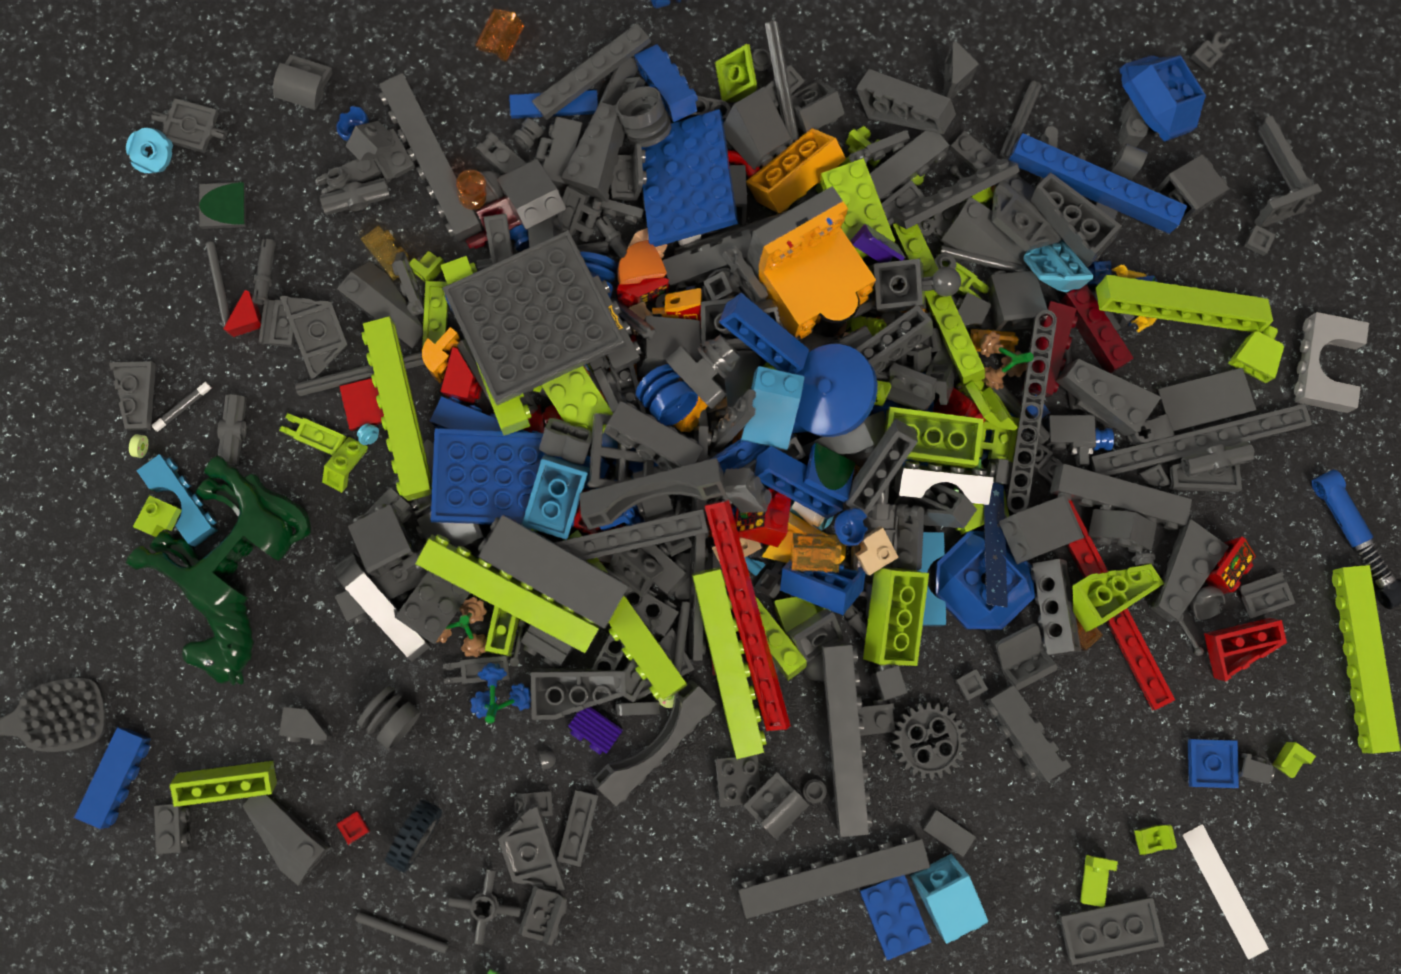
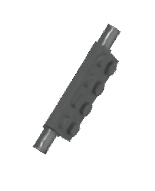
[850,483,899,620]

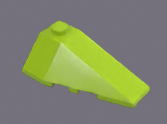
[1073,564,1164,632]

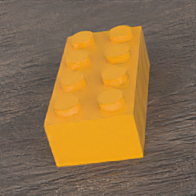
[746,128,846,214]

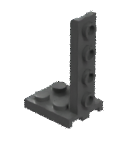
[1254,116,1322,228]
[708,389,756,458]

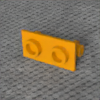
[970,329,1018,354]

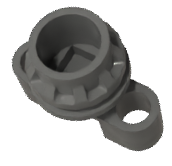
[666,335,741,409]

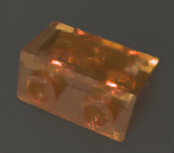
[475,9,524,61]

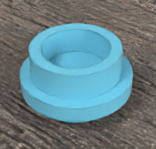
[357,423,379,445]

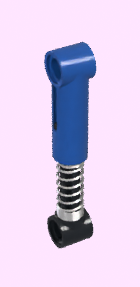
[1312,469,1401,610]

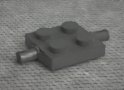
[151,98,227,153]

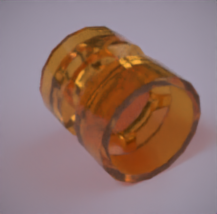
[456,170,487,210]

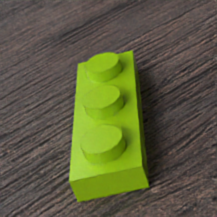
[422,281,448,347]

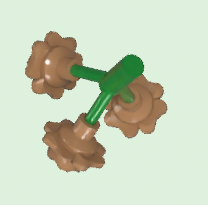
[979,331,1034,390]
[436,596,487,657]

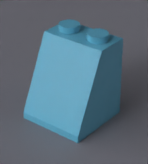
[910,854,989,944]

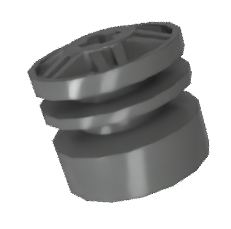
[616,86,672,147]
[357,686,421,750]

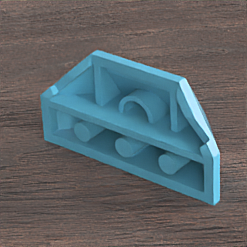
[1023,239,1093,292]

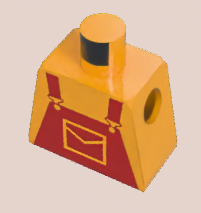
[652,288,703,329]

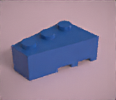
[780,557,866,615]

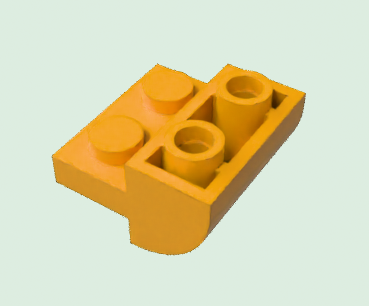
[422,327,461,383]

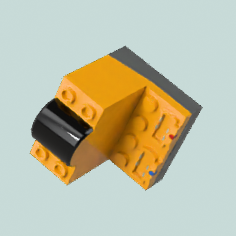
[746,186,876,339]

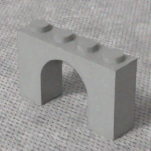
[1294,312,1369,413]

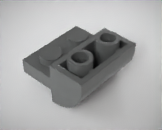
[273,55,332,110]
[743,772,809,839]

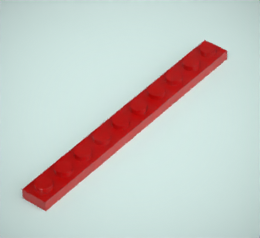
[705,500,791,731]
[1067,501,1175,710]

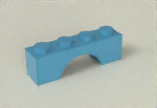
[136,454,218,547]
[918,532,946,626]

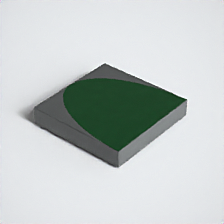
[199,182,246,229]

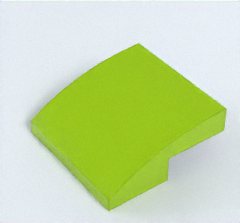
[965,381,1018,430]

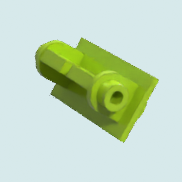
[847,316,887,337]

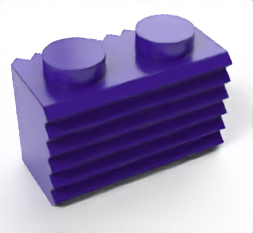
[568,707,623,755]

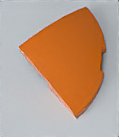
[618,240,667,285]

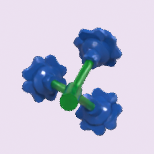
[470,663,531,724]

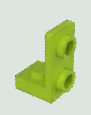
[322,437,368,493]
[1080,855,1118,907]

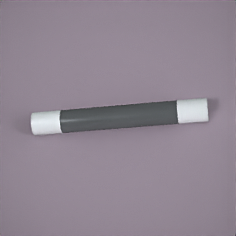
[152,382,212,432]

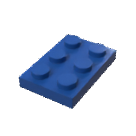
[859,875,931,960]

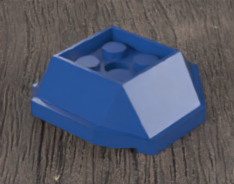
[1119,55,1206,141]
[934,531,1035,630]

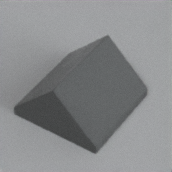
[944,42,979,100]
[786,608,844,662]

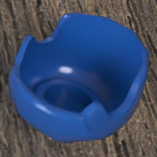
[337,106,370,141]
[834,508,868,546]

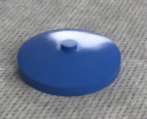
[795,344,877,437]

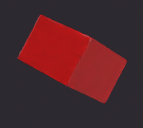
[224,290,262,337]

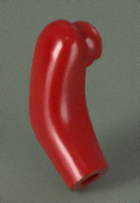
[727,150,761,179]

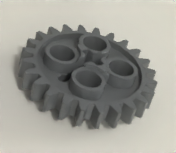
[891,702,967,780]

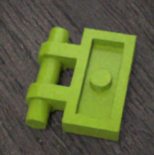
[979,417,1019,463]

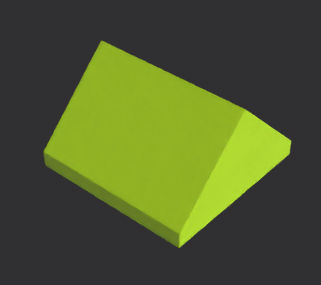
[715,44,757,103]

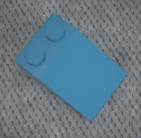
[741,366,805,450]
[522,454,590,540]

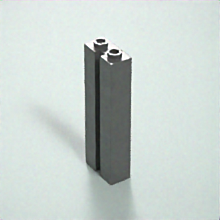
[478,515,629,628]

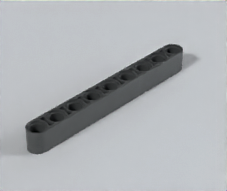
[1006,310,1057,513]

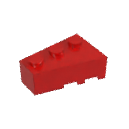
[1204,618,1287,682]

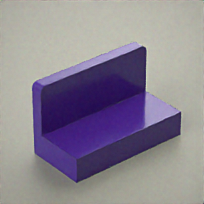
[850,224,905,263]

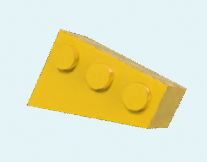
[762,512,846,567]

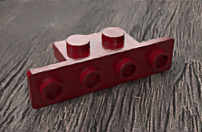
[465,197,521,249]

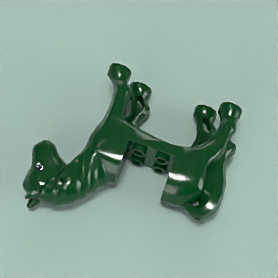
[126,455,311,685]

